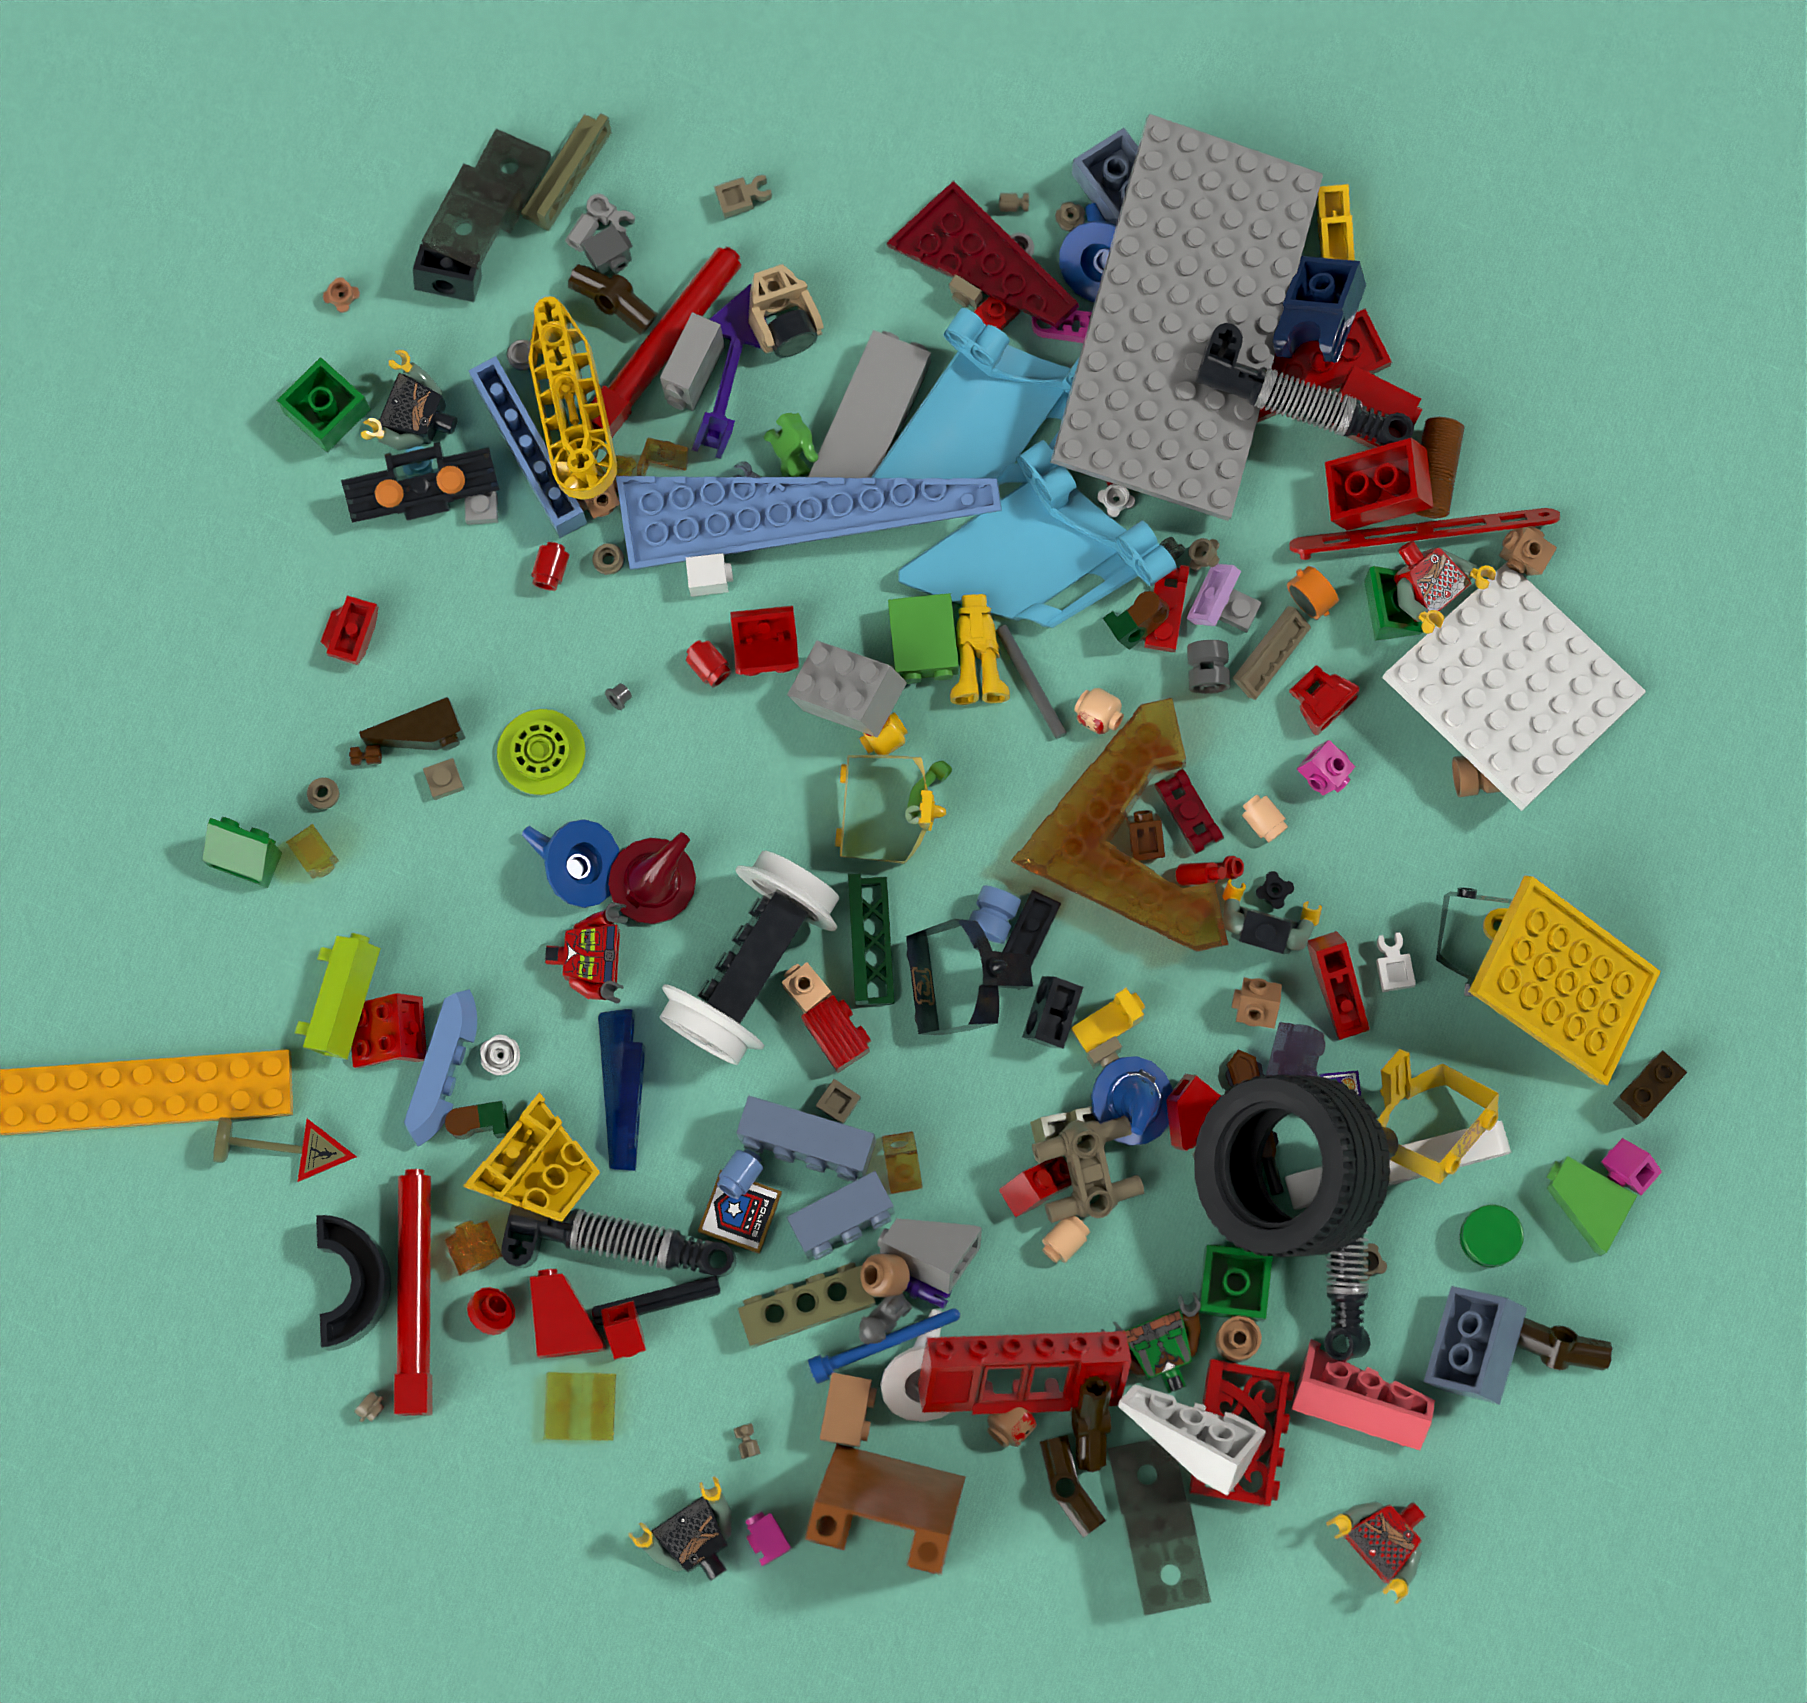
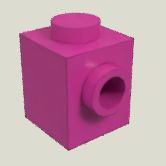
[1601,1138,1662,1196]

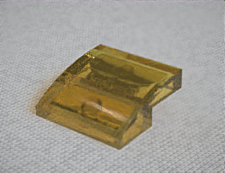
[543,1372,616,1441]

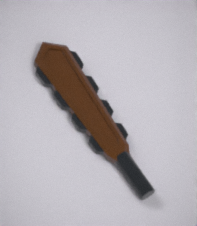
[1225,1049,1284,1195]

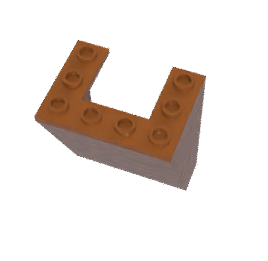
[805,1444,966,1576]

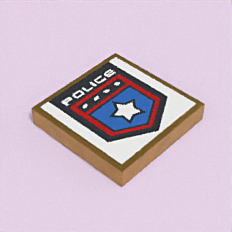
[698,1170,782,1254]

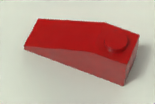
[1307,931,1370,1040]

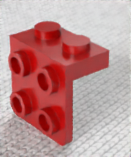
[730,605,799,676]

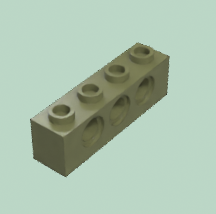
[738,1262,876,1348]

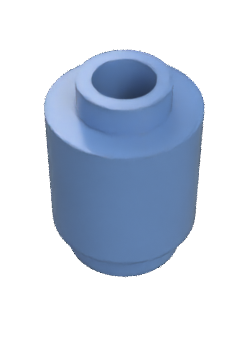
[717,1149,763,1199]

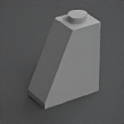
[877,1218,982,1294]

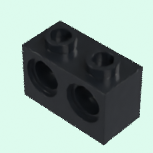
[1022,976,1084,1049]

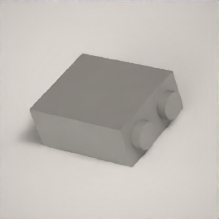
[660,313,725,411]

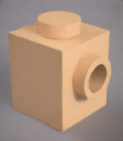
[782,962,832,1013]

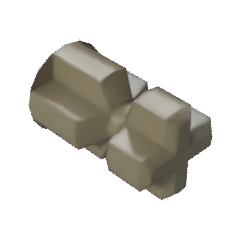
[734,1423,761,1459]

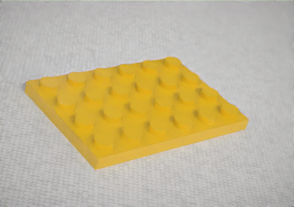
[1469,876,1661,1086]

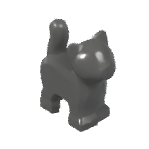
[859,1293,912,1344]

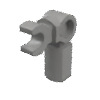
[565,194,635,252]

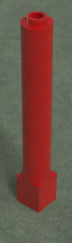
[590,246,742,438]
[394,1169,432,1416]

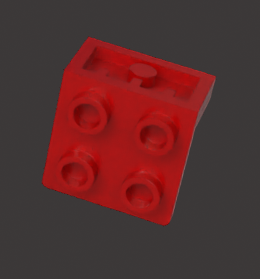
[351,993,427,1068]

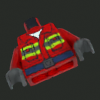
[545,903,628,1004]

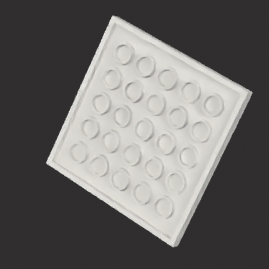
[1382,561,1646,811]

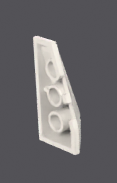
[1118,1384,1266,1495]

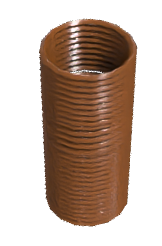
[1415,417,1465,518]

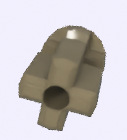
[999,193,1029,212]

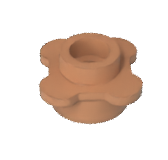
[323,277,360,313]

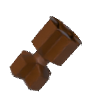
[349,745,382,766]

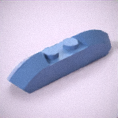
[404,989,477,1147]

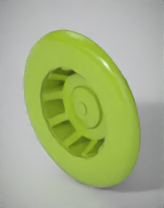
[497,709,585,795]

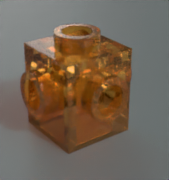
[445,1220,503,1276]

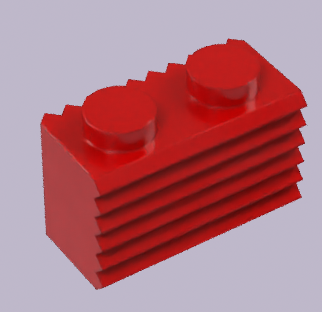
[801,995,871,1073]

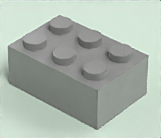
[787,641,907,737]

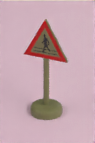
[213,1117,357,1182]

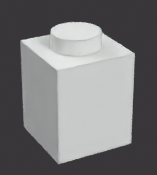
[686,553,733,597]

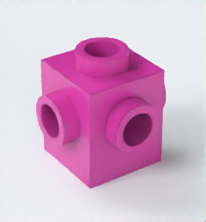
[1297,740,1356,796]

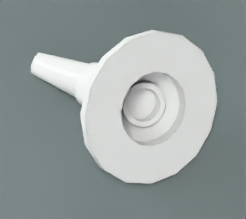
[881,1309,951,1422]

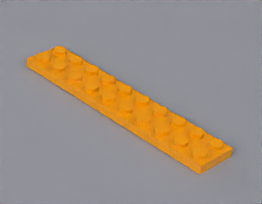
[0,1050,293,1136]

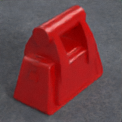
[1289,665,1359,735]

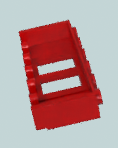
[918,1331,1131,1415]

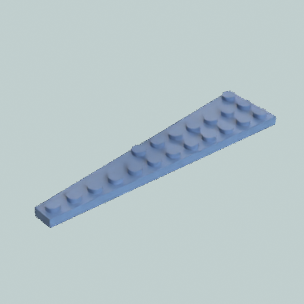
[616,476,1002,570]

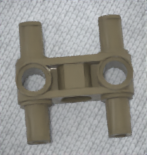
[1032,1115,1144,1223]

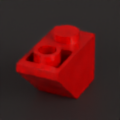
[1166,1074,1221,1151]
[999,1156,1072,1218]

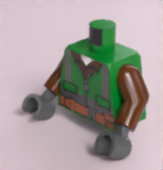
[1100,1293,1201,1394]

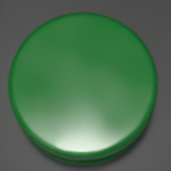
[1459,1204,1524,1268]

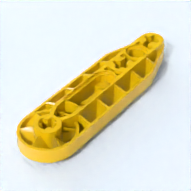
[528,296,617,500]

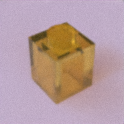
[286,824,339,879]

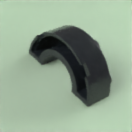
[316,1215,391,1351]

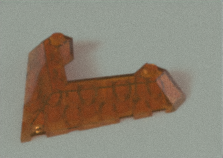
[1011,698,1228,952]

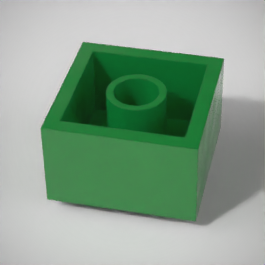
[277,357,371,453]
[1198,1244,1273,1322]

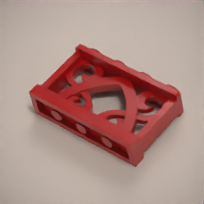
[1189,1359,1295,1507]

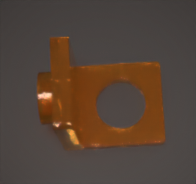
[637,438,688,476]
[881,1131,923,1194]

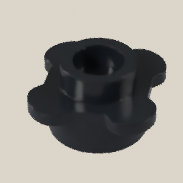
[1256,871,1294,909]

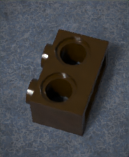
[1613,1050,1687,1125]

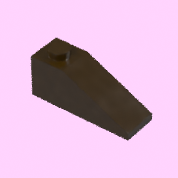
[359,697,466,750]

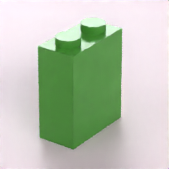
[888,593,959,684]

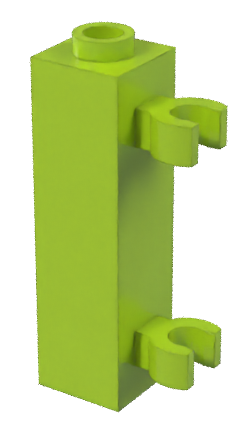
[295,933,381,1059]

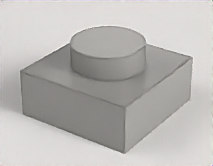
[465,491,498,525]
[1219,589,1262,633]

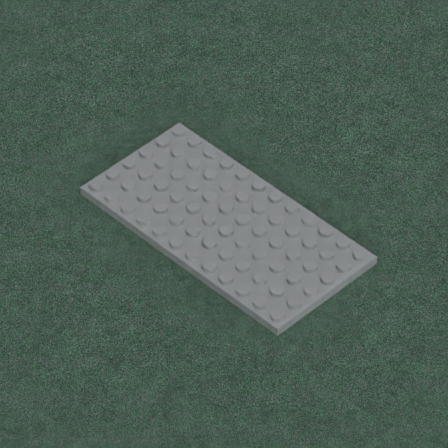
[1050,114,1323,521]

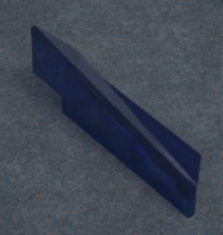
[598,1009,646,1171]

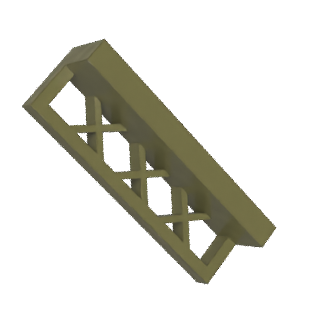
[521,113,612,231]

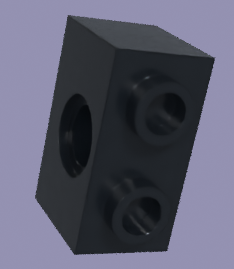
[413,244,482,302]

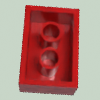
[1325,438,1434,531]

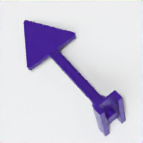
[692,284,767,459]

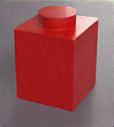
[602,1301,646,1360]

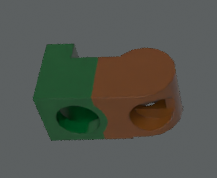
[1103,591,1169,650]
[445,1101,509,1140]

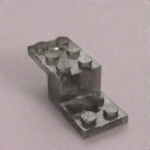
[422,129,552,270]
[1107,1439,1211,1616]

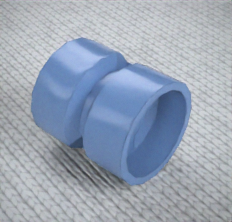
[969,885,1021,944]

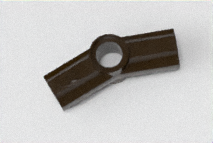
[568,264,658,335]
[1517,1317,1613,1371]
[1071,1376,1111,1472]
[1039,1435,1106,1538]

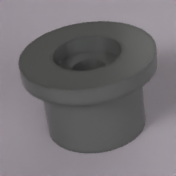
[605,683,632,710]

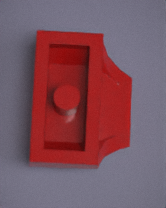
[321,595,379,665]

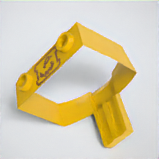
[1378,1049,1499,1184]

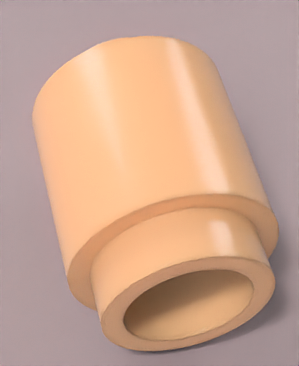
[1242,794,1288,843]
[1042,1216,1090,1263]

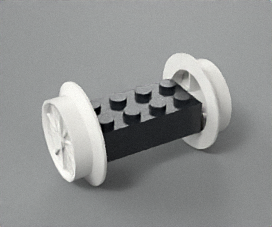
[659,851,839,1065]

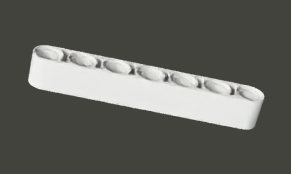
[1285,1120,1511,1210]

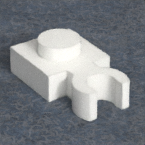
[1376,932,1416,992]

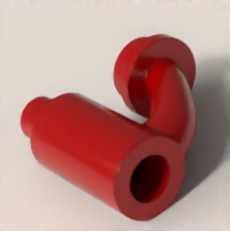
[1176,855,1244,886]

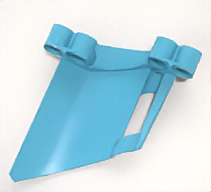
[871,308,1080,486]
[898,440,1177,628]

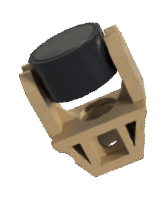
[749,264,824,357]

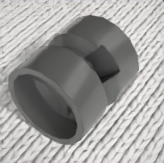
[1187,640,1230,694]

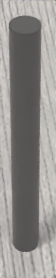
[996,625,1067,739]

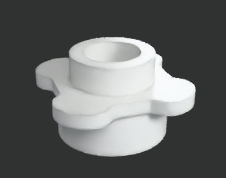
[1098,483,1135,517]

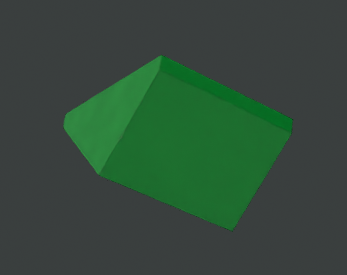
[1364,566,1424,641]

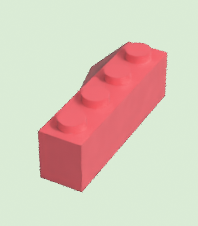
[1292,1339,1435,1450]

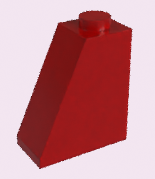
[530,1269,606,1359]

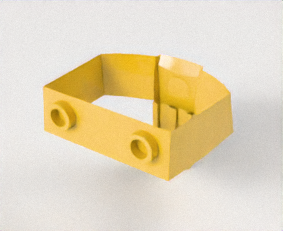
[835,755,946,864]

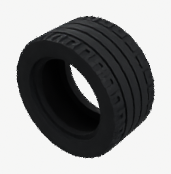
[1194,1075,1390,1257]

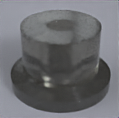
[1159,537,1185,561]

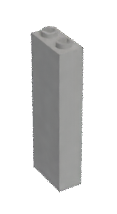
[808,330,931,478]

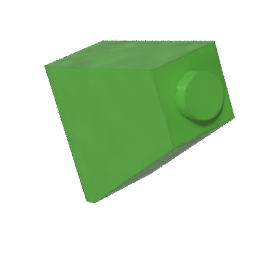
[1546,1156,1638,1256]

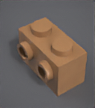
[820,1373,877,1448]

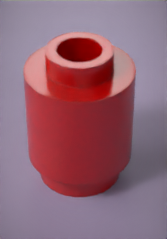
[531,542,570,591]
[685,640,731,687]

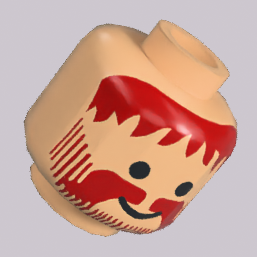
[1074,688,1124,735]

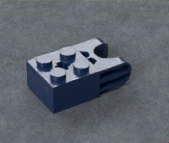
[1273,256,1366,362]

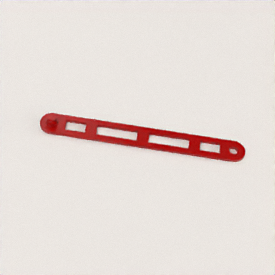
[1289,508,1560,560]

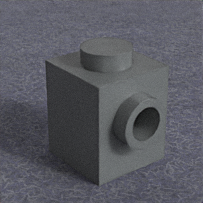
[582,224,633,276]

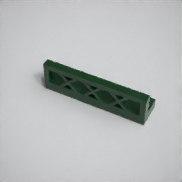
[848,873,895,1007]

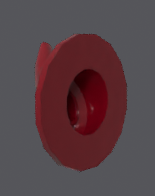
[608,832,696,925]

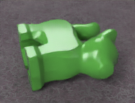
[763,413,819,477]

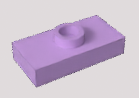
[1187,564,1241,626]

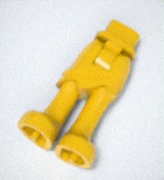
[950,594,1010,705]

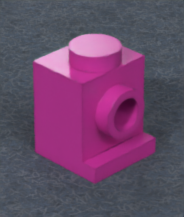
[745,1511,792,1566]

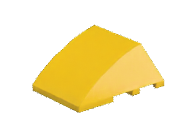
[463,1092,600,1222]

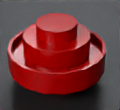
[467,1287,515,1335]

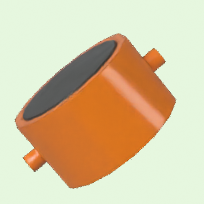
[1287,566,1339,620]

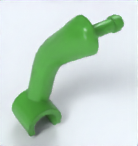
[905,760,952,824]

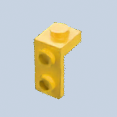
[1072,988,1145,1053]

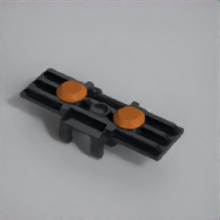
[341,442,499,523]

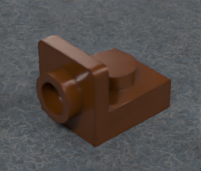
[1126,810,1165,861]

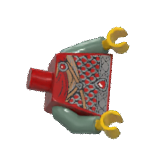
[1394,540,1496,634]
[1326,1502,1426,1604]

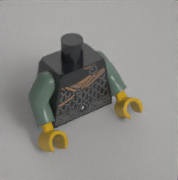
[361,350,457,450]
[1222,879,1322,954]
[629,1476,732,1581]

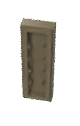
[1232,606,1311,700]

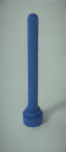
[808,1308,960,1384]

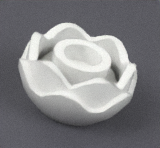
[480,1035,520,1075]

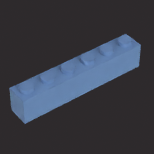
[468,356,587,538]

